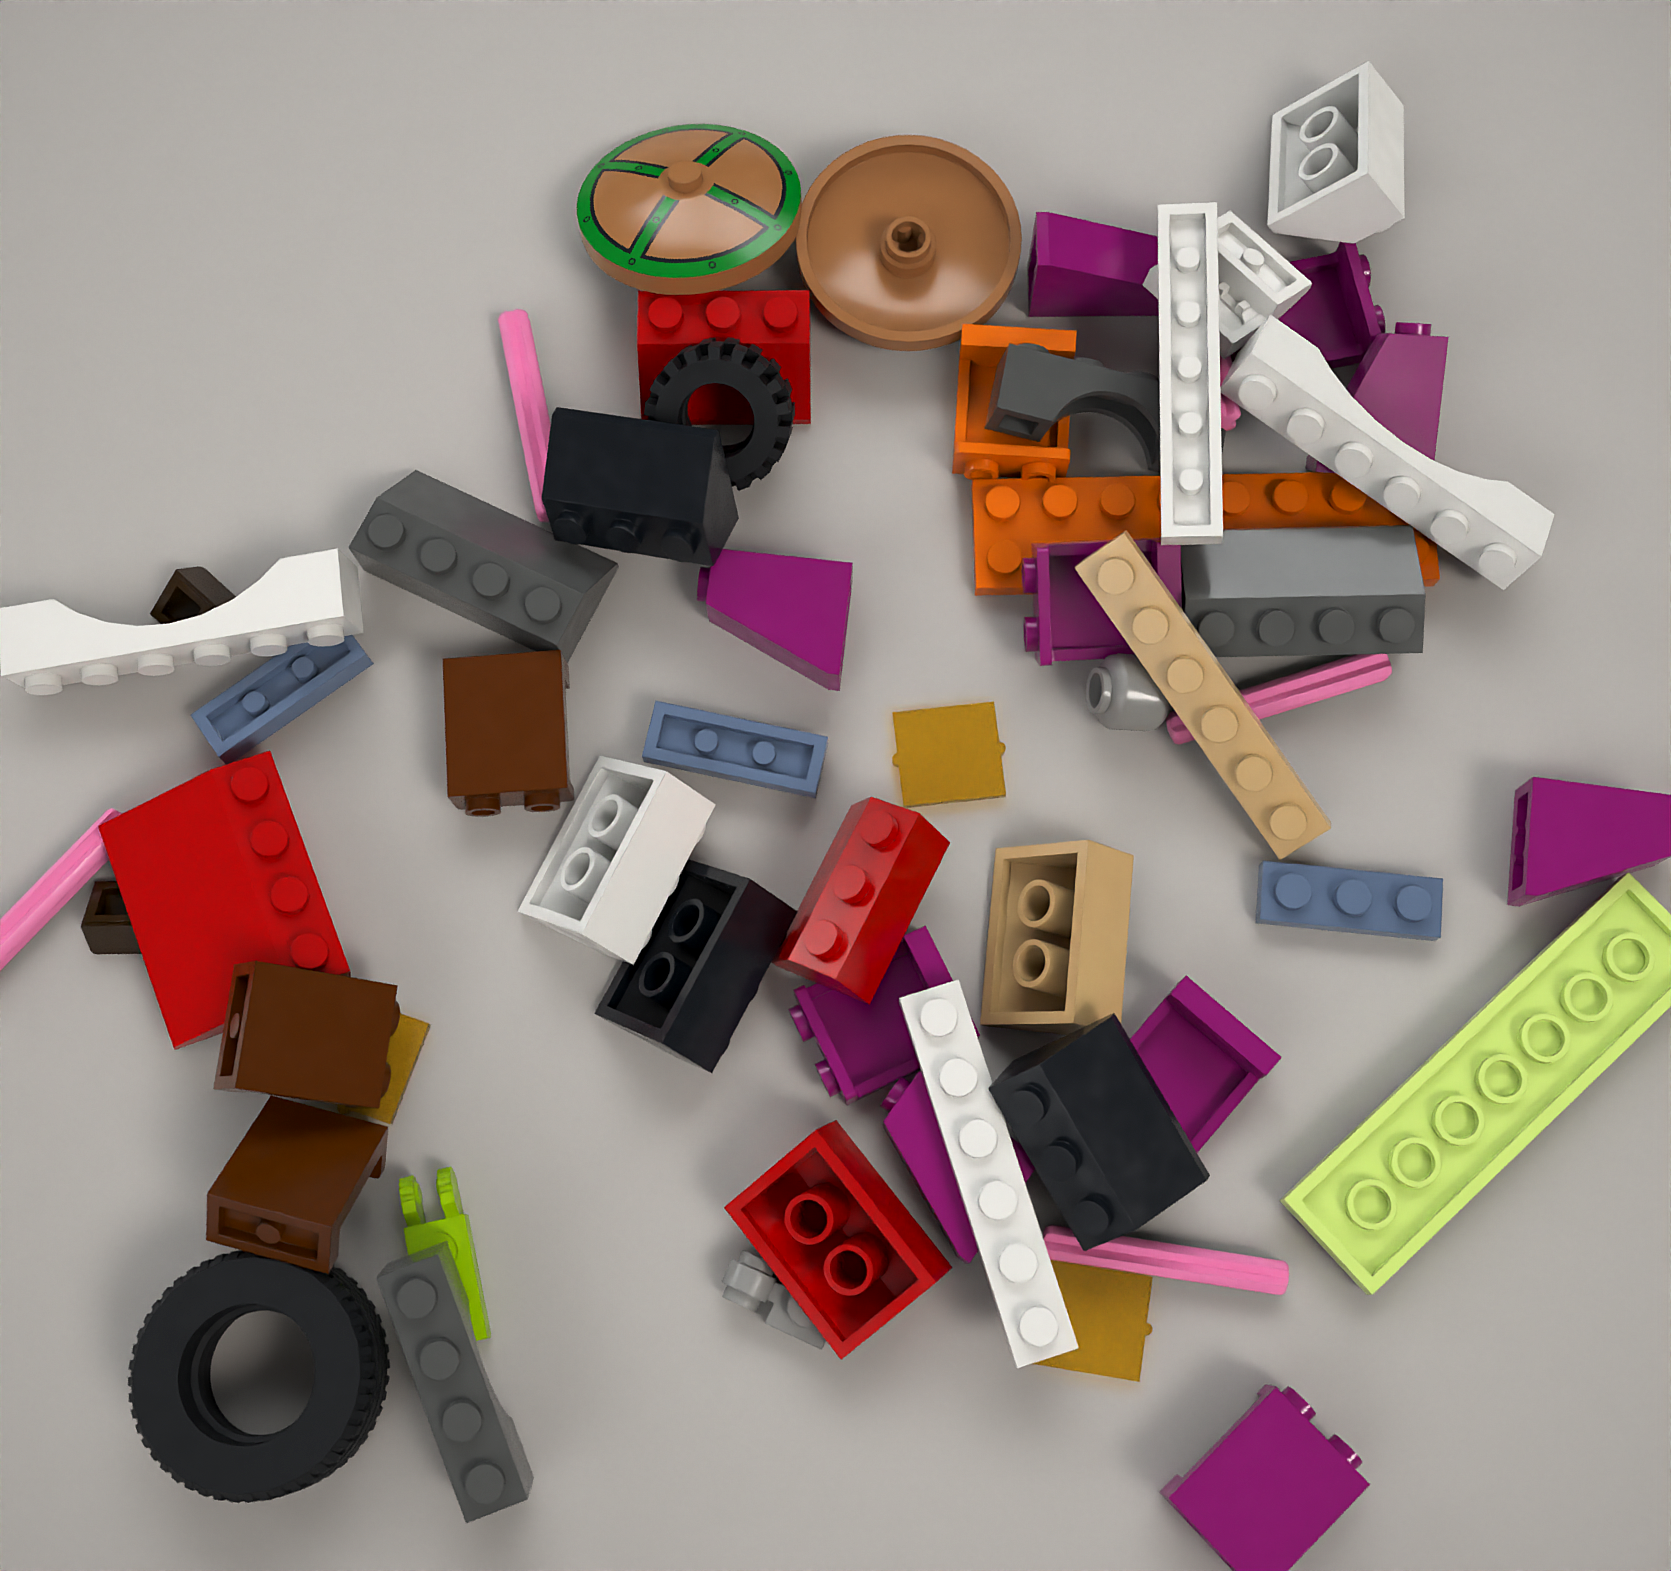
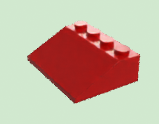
[98,750,351,1050]

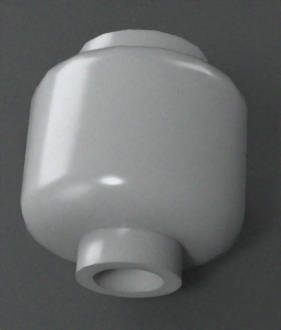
[1086,653,1174,731]

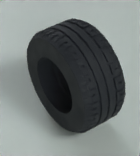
[128,1250,390,1503]

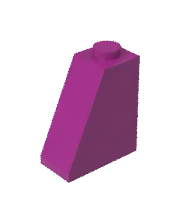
[1027,212,1159,317]
[1305,322,1449,473]
[697,549,853,691]
[1507,777,1671,907]
[880,1071,1035,1264]

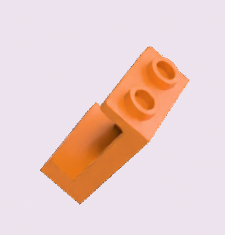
[952,324,1077,482]

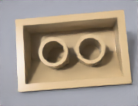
[980,840,1134,1035]

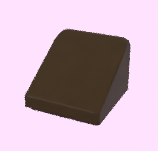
[150,566,236,624]
[81,881,141,955]

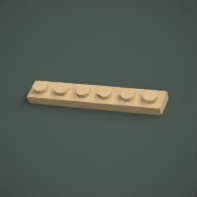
[1074,530,1331,860]

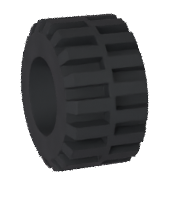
[644,337,795,491]

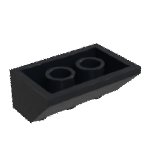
[542,407,739,566]
[594,859,798,1073]
[988,1013,1210,1251]

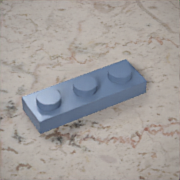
[191,635,374,764]
[642,701,828,798]
[1255,861,1443,941]

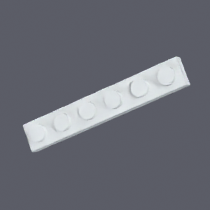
[1157,202,1223,545]
[899,979,1079,1368]

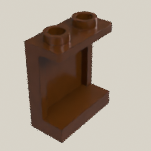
[443,650,575,817]
[213,961,400,1109]
[206,1095,388,1274]

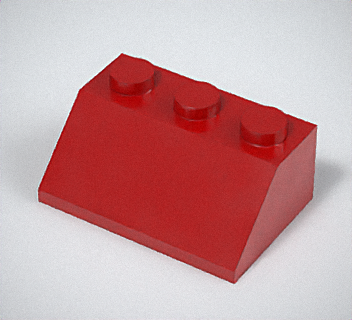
[637,290,811,425]
[771,797,950,1005]
[724,1120,953,1360]

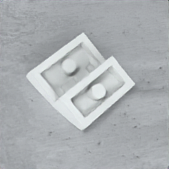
[1143,211,1312,359]

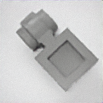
[722,1250,826,1350]

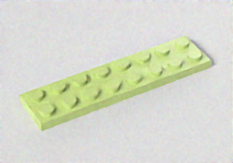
[1279,872,1671,1295]

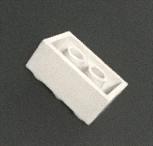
[1267,61,1405,244]
[518,756,716,965]

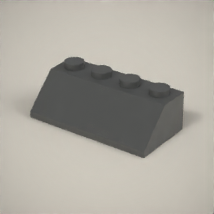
[348,470,619,663]
[1181,525,1426,657]

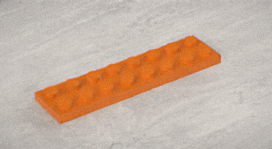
[971,472,1440,596]

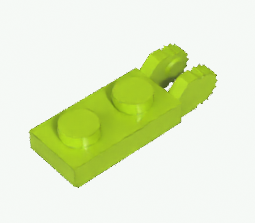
[398,1166,491,1341]

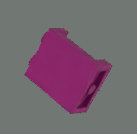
[1231,242,1386,369]
[1022,537,1182,666]
[788,925,980,1105]
[1130,975,1282,1153]
[1159,1384,1370,1571]

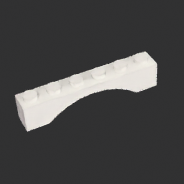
[1220,314,1555,590]
[0,548,364,695]

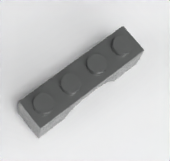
[985,343,1226,472]
[376,1241,534,1524]

